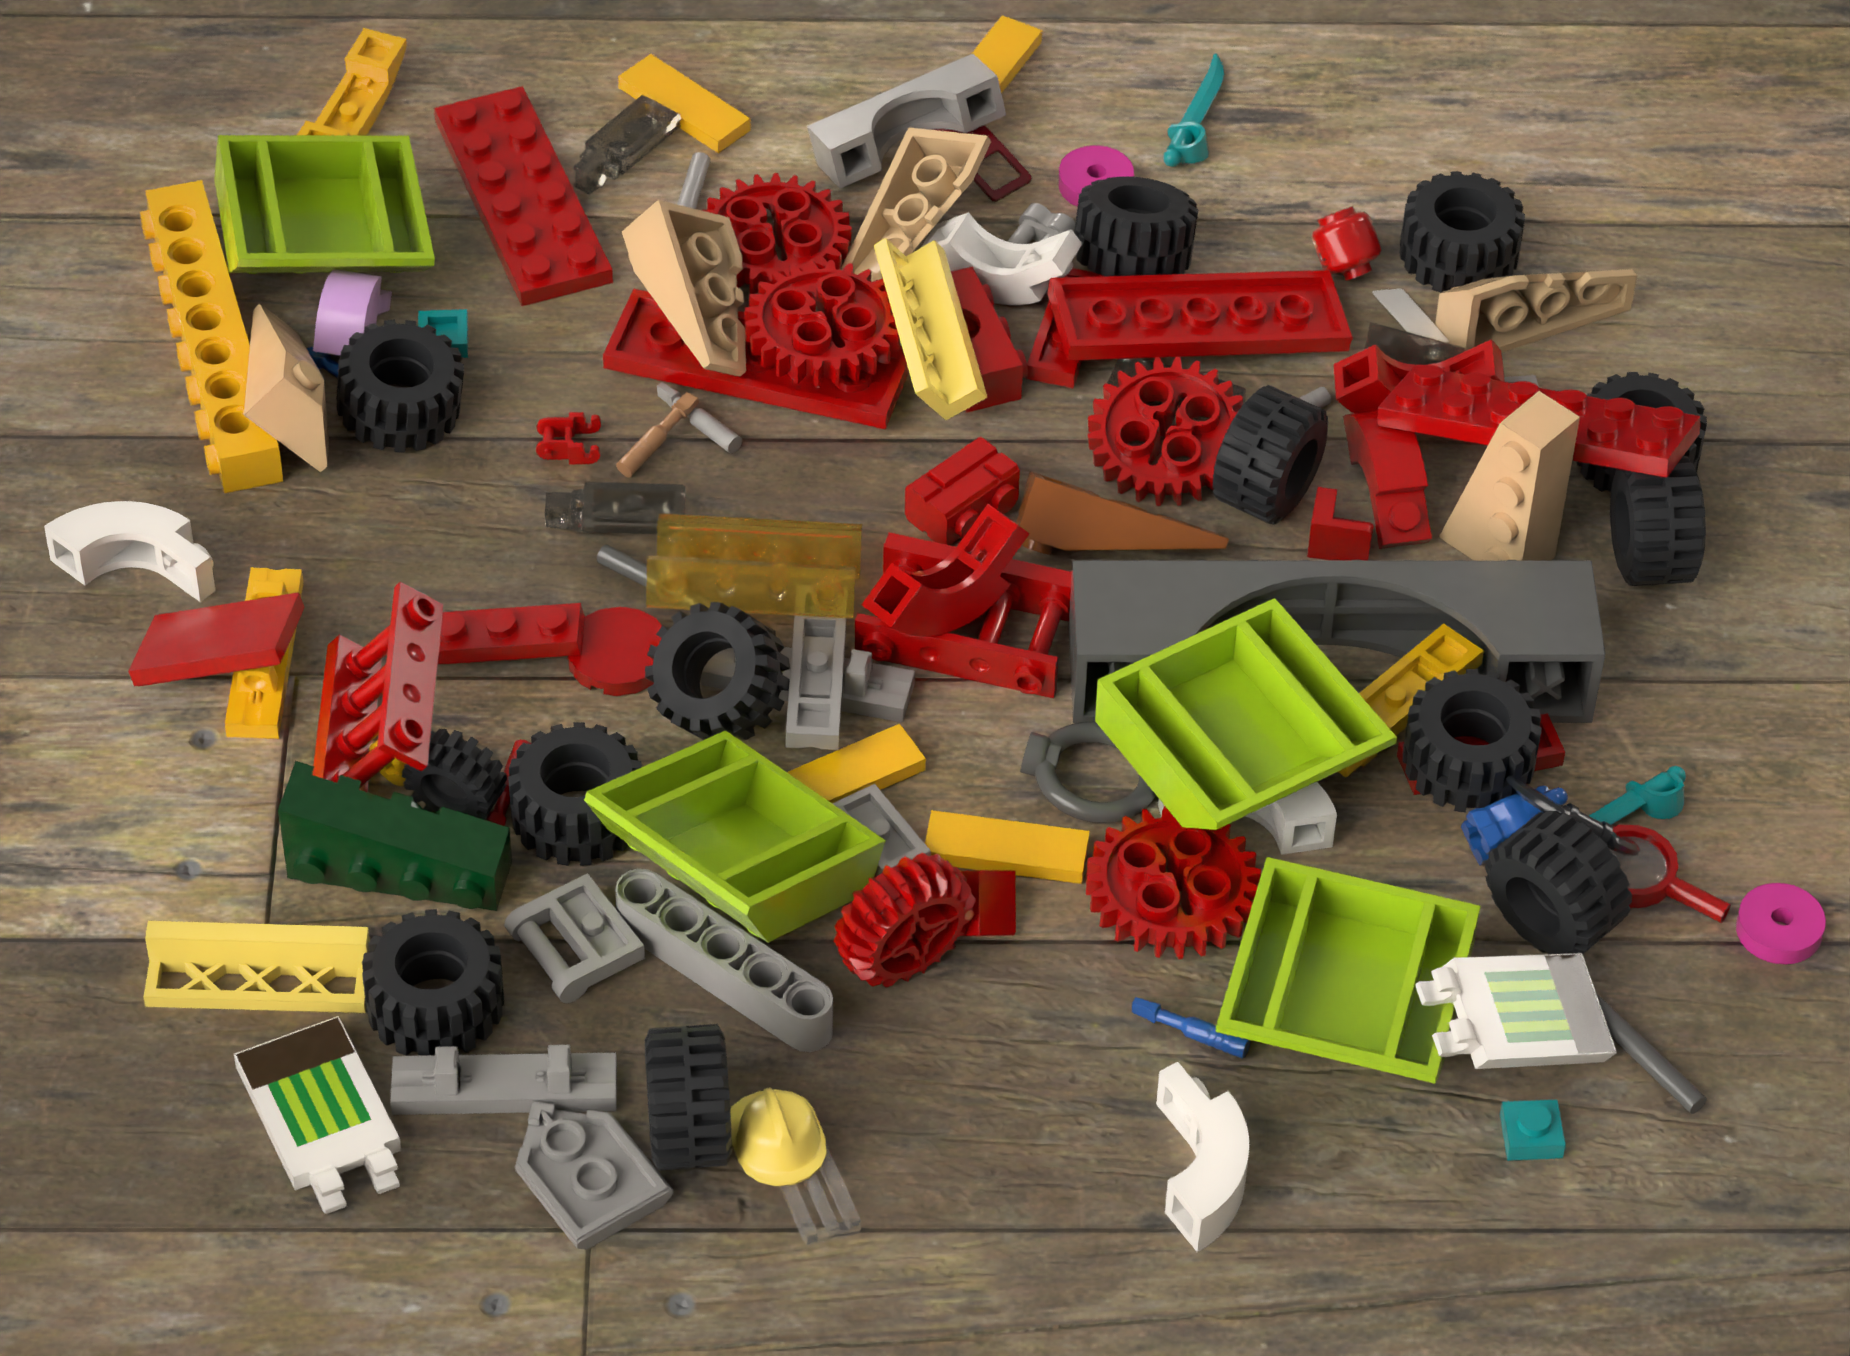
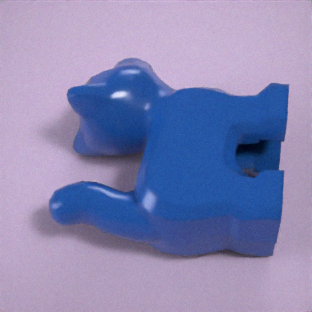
[1461,785,1568,866]

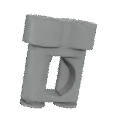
[1007,203,1075,244]

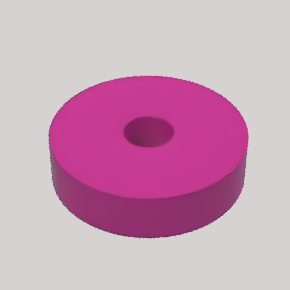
[1058,145,1134,207]
[1736,883,1826,964]

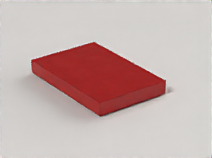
[128,592,305,687]

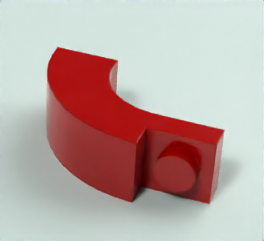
[1334,339,1505,413]
[1343,411,1432,549]
[861,504,1030,637]

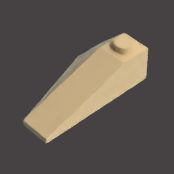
[841,127,991,282]
[622,200,746,376]
[1435,269,1637,356]
[244,303,329,472]

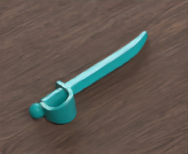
[1163,53,1224,167]
[1589,766,1686,825]

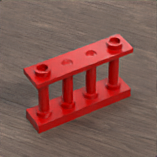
[855,532,1072,699]
[312,581,443,792]

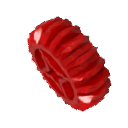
[833,852,976,988]

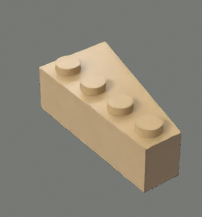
[1439,391,1580,561]

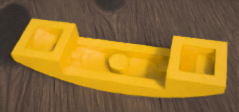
[297,28,407,135]

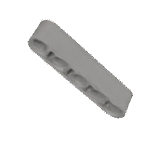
[615,869,833,1052]

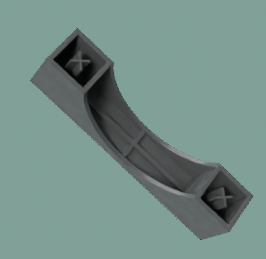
[1068,560,1605,723]

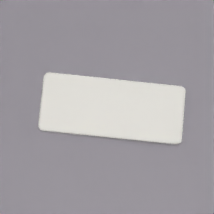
[1372,289,1449,345]

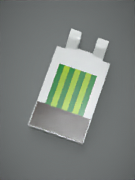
[1415,953,1617,1069]
[234,1016,401,1215]

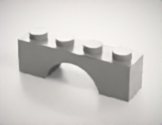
[807,53,1006,189]

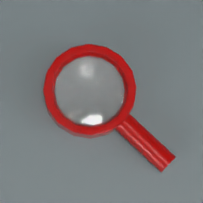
[1609,825,1731,923]

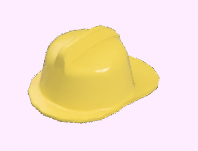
[730,1088,827,1186]

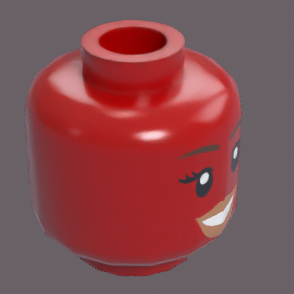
[1312,206,1382,281]

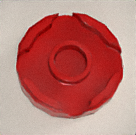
[567,606,662,696]

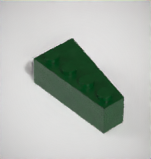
[278,761,512,911]

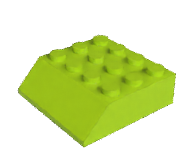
[214,135,435,274]
[1095,598,1397,830]
[584,730,886,943]
[1216,857,1481,1083]

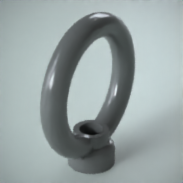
[1020,722,1156,823]

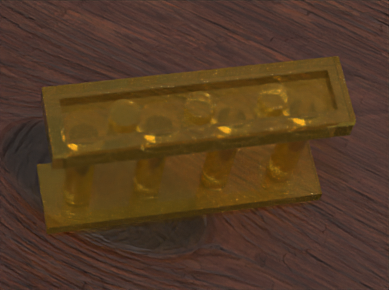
[646,513,863,618]

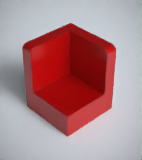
[1307,487,1374,561]
[961,870,1016,936]

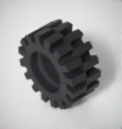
[402,729,507,820]

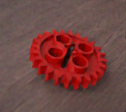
[702,173,852,294]
[744,260,900,387]
[1088,356,1243,506]
[1086,806,1261,959]

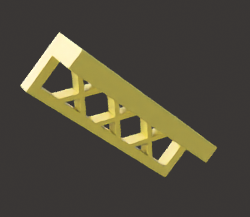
[874,238,987,420]
[144,921,370,1013]

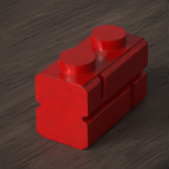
[905,436,1020,545]

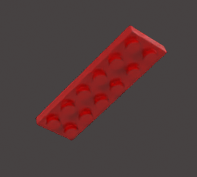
[434,86,613,306]
[1047,270,1353,360]
[603,288,909,430]
[1378,365,1700,478]

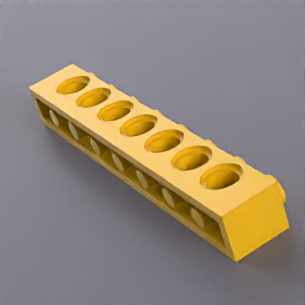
[140,180,283,494]

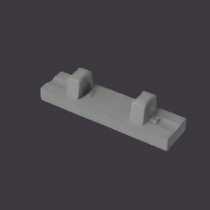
[785,583,848,750]
[701,647,915,723]
[390,1045,617,1115]

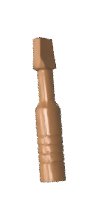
[616,392,699,478]

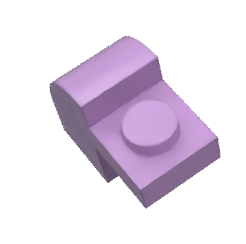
[313,269,392,355]

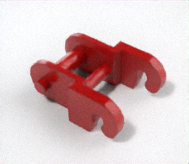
[536,412,601,465]

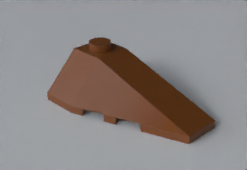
[1016,471,1229,555]

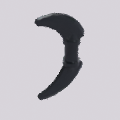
[1506,775,1640,856]

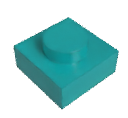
[418,309,468,358]
[1500,1099,1566,1160]

